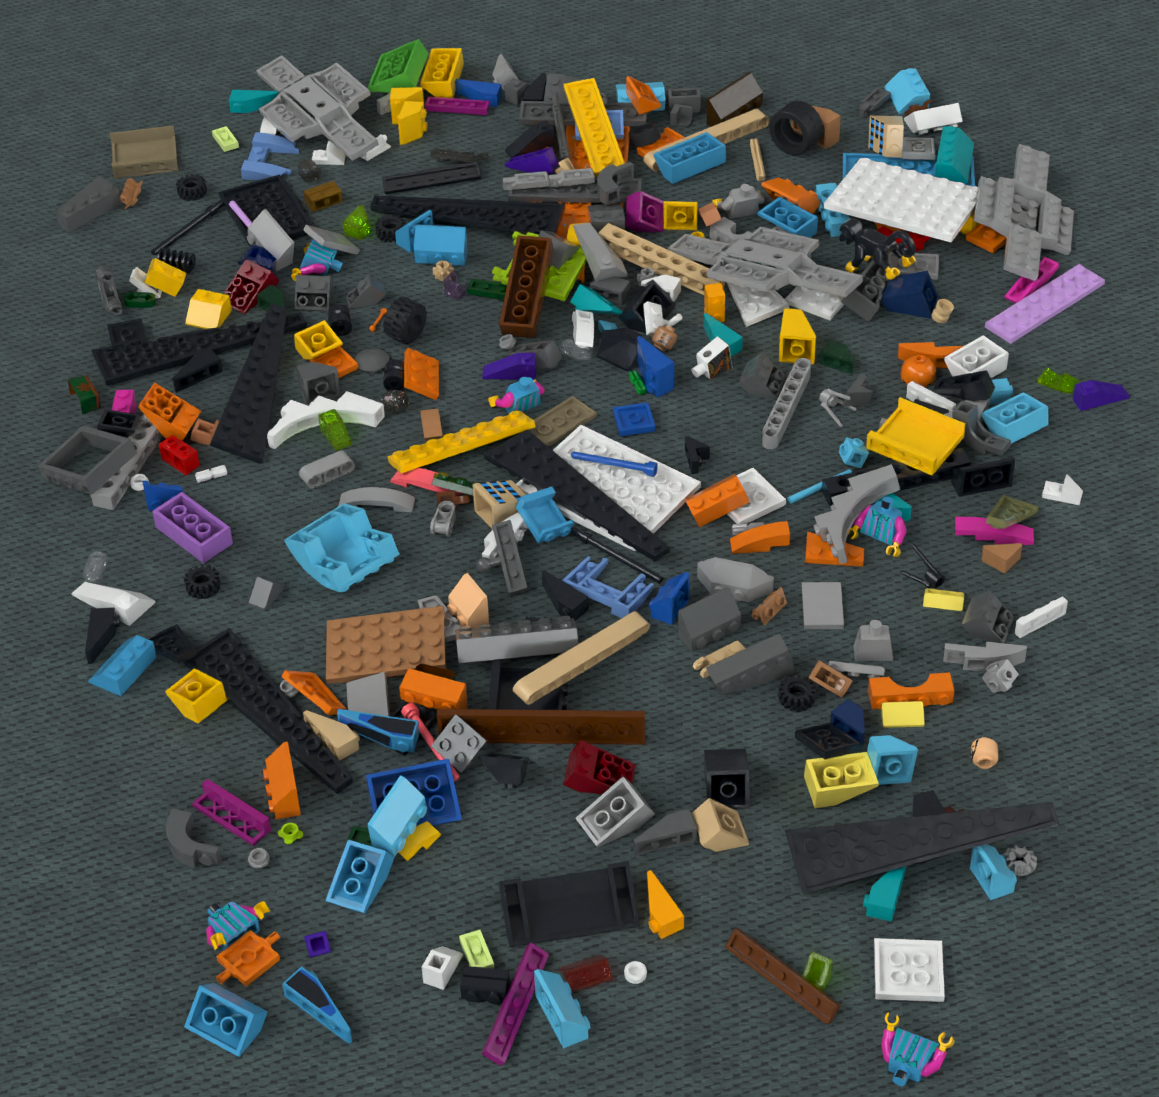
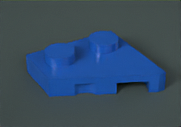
[142,481,183,511]

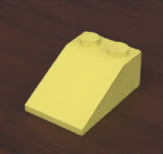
[804,752,879,808]

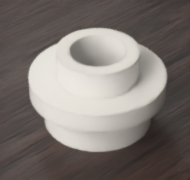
[130,474,149,491]

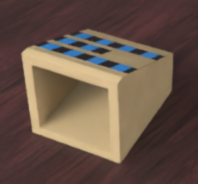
[868,116,904,157]
[473,480,526,530]

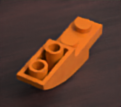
[898,342,964,368]

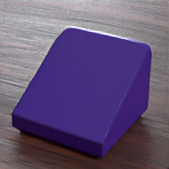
[304,931,331,958]

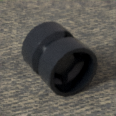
[327,304,352,336]
[383,359,405,392]

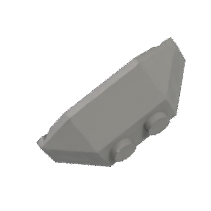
[697,557,774,602]

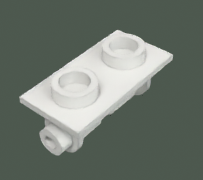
[360,134,391,161]

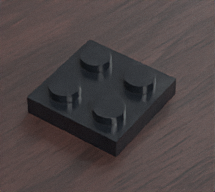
[107,318,146,348]

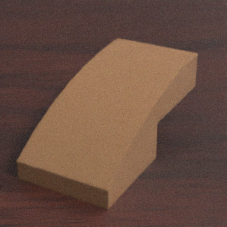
[420,409,443,441]

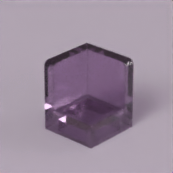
[443,272,467,301]

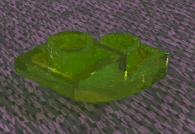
[1037,368,1080,393]

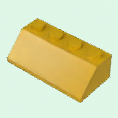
[420,48,464,98]

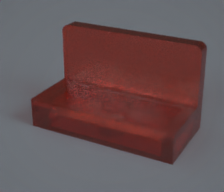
[559,955,613,992]

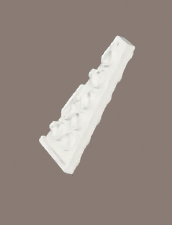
[727,259,789,327]

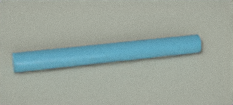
[787,469,852,504]

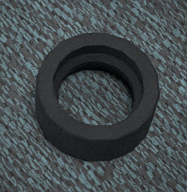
[629,123,661,147]

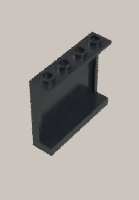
[488,659,568,710]

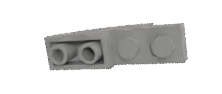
[943,642,1027,671]

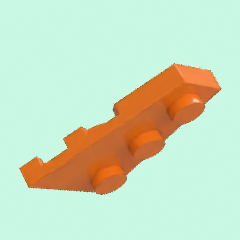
[637,127,685,158]
[805,531,864,567]
[281,670,346,716]

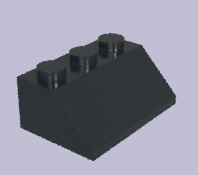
[619,279,675,333]
[951,457,1015,497]

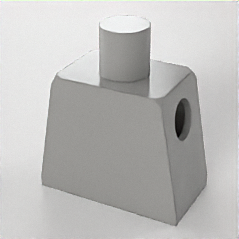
[854,620,893,661]

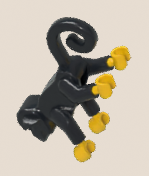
[839,218,916,280]

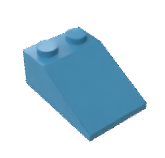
[325,840,395,914]

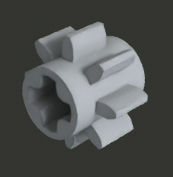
[637,268,658,286]

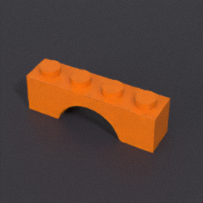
[868,672,954,710]

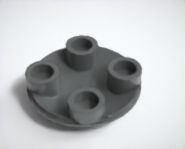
[354,348,390,374]

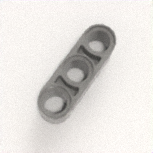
[299,451,355,489]

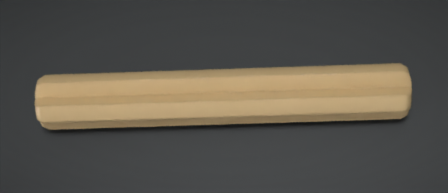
[750,139,766,181]

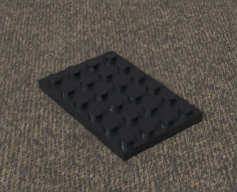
[218,174,314,251]

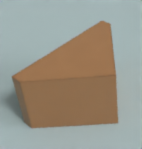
[981,543,1022,573]
[808,661,852,698]

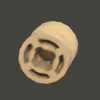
[931,299,954,324]

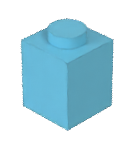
[989,378,1013,405]

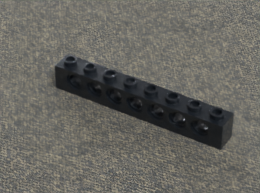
[822,448,971,506]

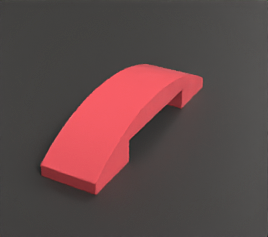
[390,468,463,497]

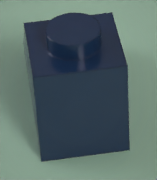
[830,699,865,746]

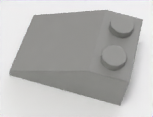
[576,777,655,848]

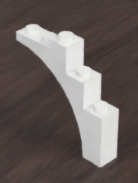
[267,391,385,449]

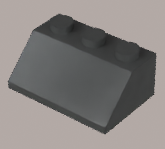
[678,587,741,651]

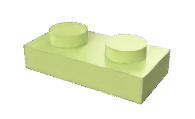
[212,126,239,152]
[459,930,494,969]

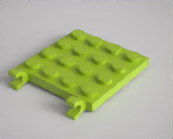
[492,231,587,301]

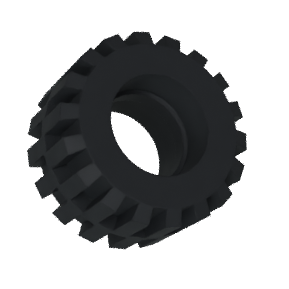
[383,296,427,345]

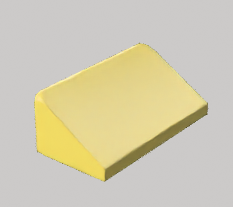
[923,588,965,611]
[881,701,925,728]

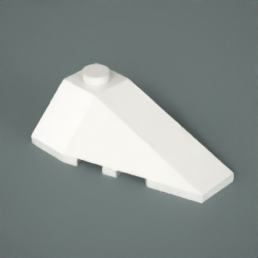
[72,582,156,626]

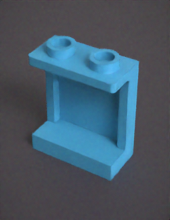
[516,487,574,543]

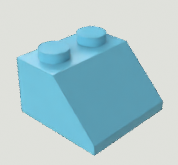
[867,735,918,785]
[970,844,1017,900]

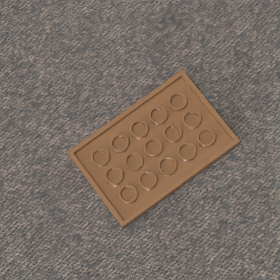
[326,606,446,684]

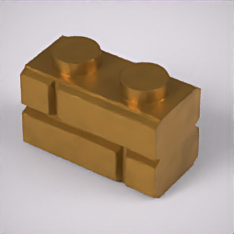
[304,181,343,212]

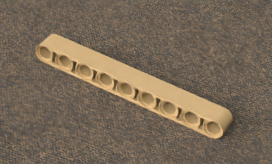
[643,109,769,172]
[512,611,650,705]

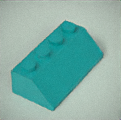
[935,126,974,184]

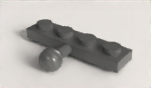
[476,520,529,596]

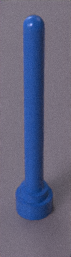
[571,451,658,477]

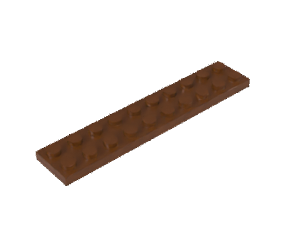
[437,709,645,745]

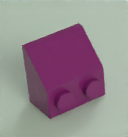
[625,191,664,232]

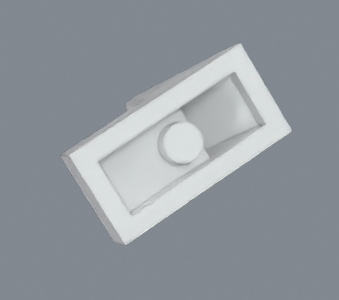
[312,141,346,165]
[129,267,162,298]
[1042,474,1083,505]

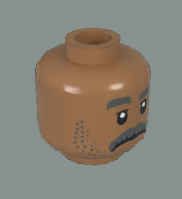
[652,324,678,352]

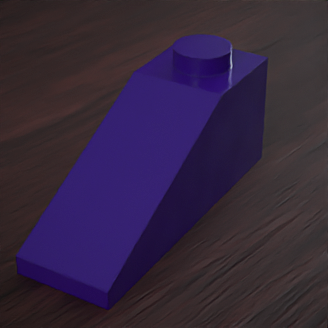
[504,147,559,175]
[482,352,537,380]
[1073,380,1130,411]

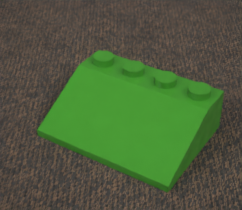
[367,39,429,93]

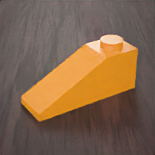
[647,870,684,939]

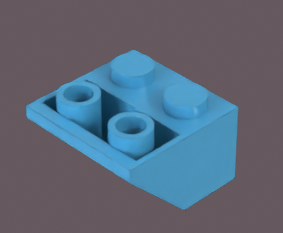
[395,210,433,252]

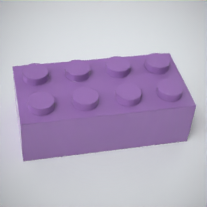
[152,492,233,563]

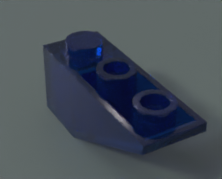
[237,245,276,270]

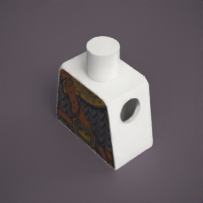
[691,336,732,379]

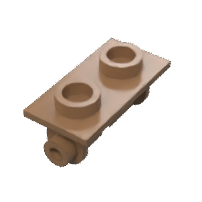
[120,178,143,209]
[751,587,787,625]

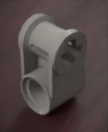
[430,501,456,537]

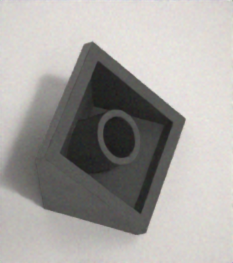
[538,230,579,269]

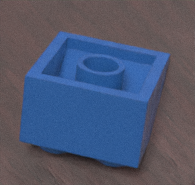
[649,572,690,625]

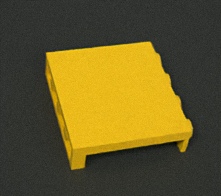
[866,397,966,475]

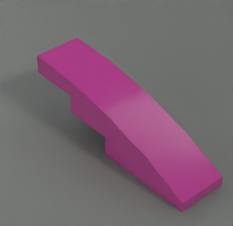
[1005,257,1059,303]
[955,517,1034,545]

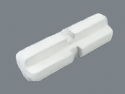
[195,465,227,483]

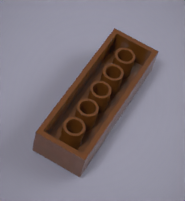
[499,235,554,338]

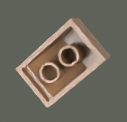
[791,106,841,149]

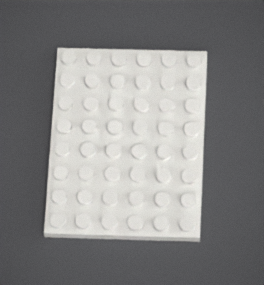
[824,158,978,242]
[516,425,701,552]

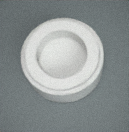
[624,961,647,984]

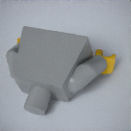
[712,184,764,219]

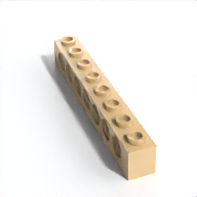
[599,223,725,295]

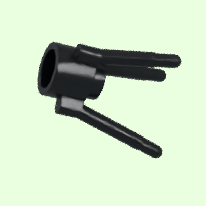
[901,543,945,589]

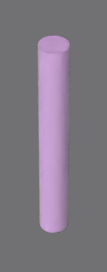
[229,201,252,227]

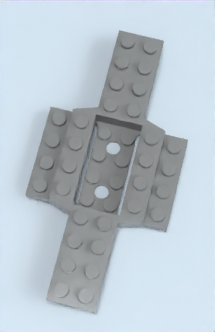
[256,55,379,161]
[974,144,1074,281]
[668,226,863,297]

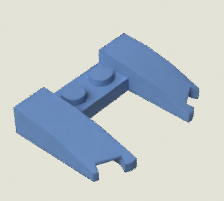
[241,132,299,180]
[562,556,654,618]

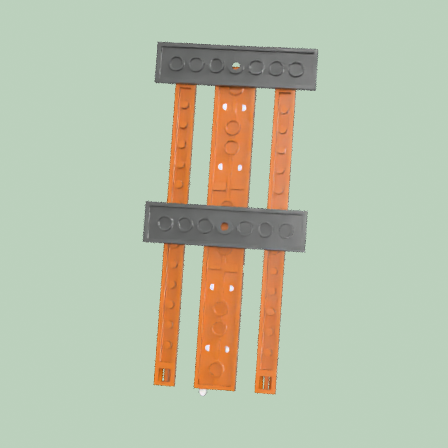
[508,101,647,283]

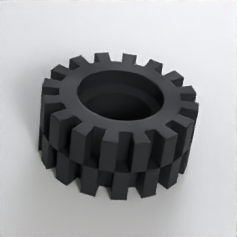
[176,174,207,201]
[375,215,405,243]
[184,564,221,599]
[779,675,816,712]

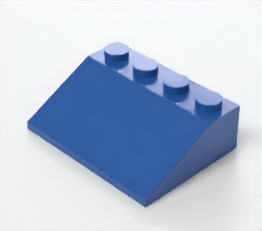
[366,759,462,826]

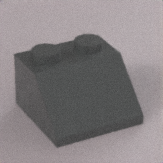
[296,362,341,406]

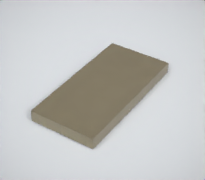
[520,396,597,447]

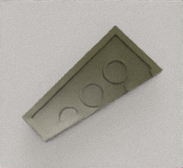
[986,495,1039,529]

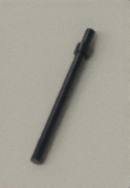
[151,200,224,256]
[570,526,663,584]

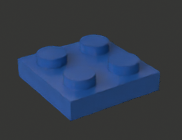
[613,402,655,436]

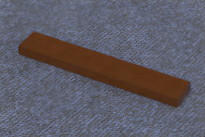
[725,928,841,1025]

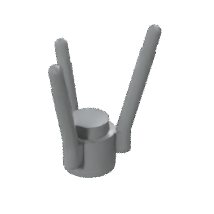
[819,388,856,427]

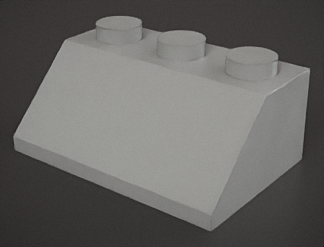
[247,209,294,271]

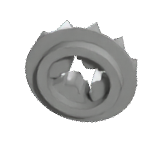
[1003,845,1037,876]

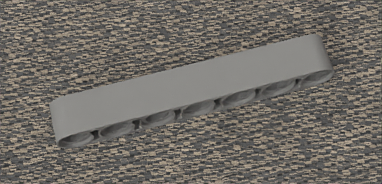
[762,358,811,449]

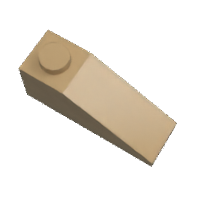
[303,710,360,761]

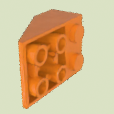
[138,382,201,441]

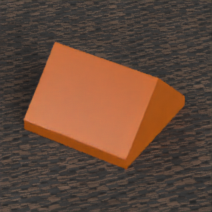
[626,76,662,115]

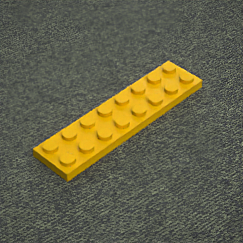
[564,78,625,178]
[387,411,535,474]

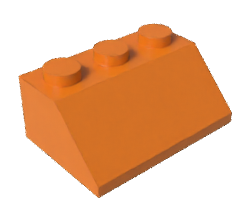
[761,178,821,214]
[685,474,750,527]
[399,668,468,709]
[263,742,301,820]

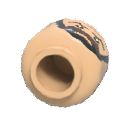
[971,737,999,769]

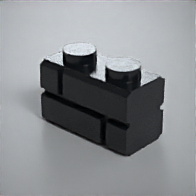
[460,966,510,1004]

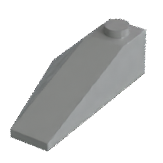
[573,223,628,281]

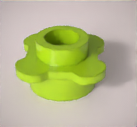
[278,823,303,845]

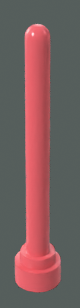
[401,703,459,781]

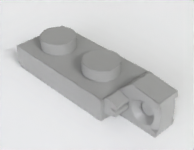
[548,168,595,187]
[503,171,549,190]
[829,661,885,678]

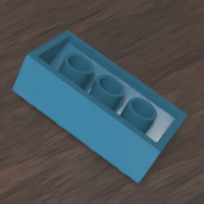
[654,132,726,184]

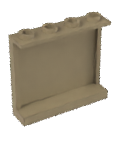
[110,126,178,178]

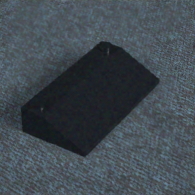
[498,861,640,947]

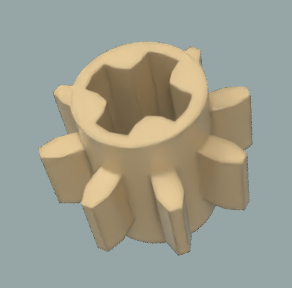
[433,261,454,281]

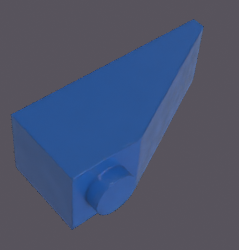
[455,79,502,107]

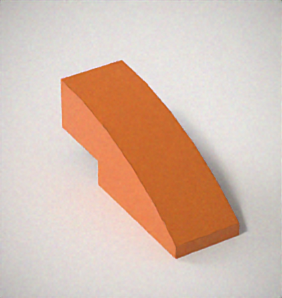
[730,521,790,554]

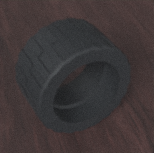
[769,101,823,156]

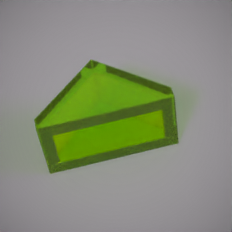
[803,951,833,992]

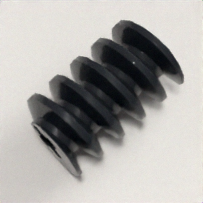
[157,247,196,274]

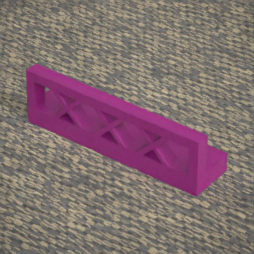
[192,779,271,846]

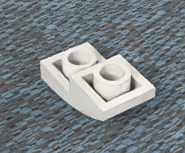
[260,117,278,135]

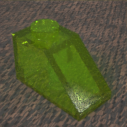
[343,204,370,240]
[318,409,352,451]

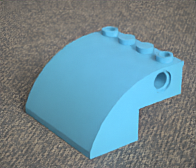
[284,503,400,592]

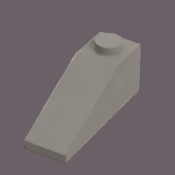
[492,54,519,90]

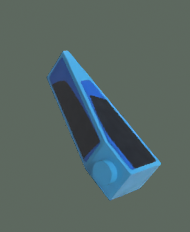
[337,709,419,753]
[282,966,352,1044]

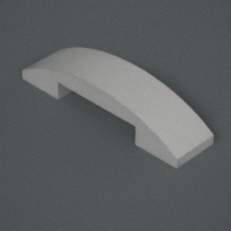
[338,487,415,512]

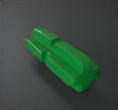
[629,370,647,395]

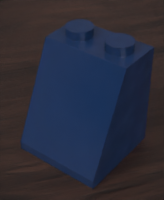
[881,270,939,319]

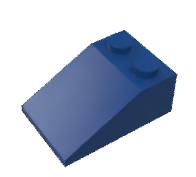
[637,336,674,398]

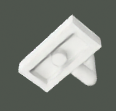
[643,301,682,337]

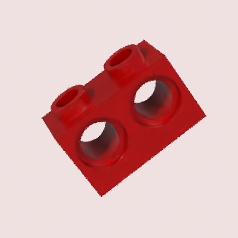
[159,435,200,475]

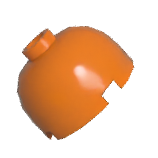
[900,355,936,388]

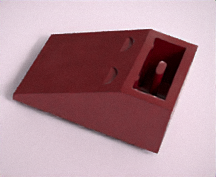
[224,259,280,314]
[563,740,636,794]

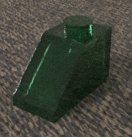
[257,285,285,312]
[820,340,855,375]

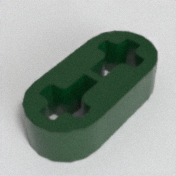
[123,292,156,308]

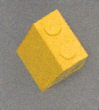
[779,308,816,365]

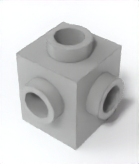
[982,659,1019,693]

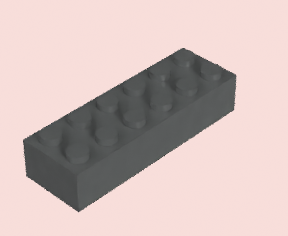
[455,616,578,663]

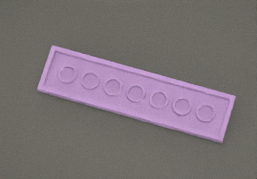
[985,264,1105,344]

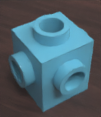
[839,437,869,468]

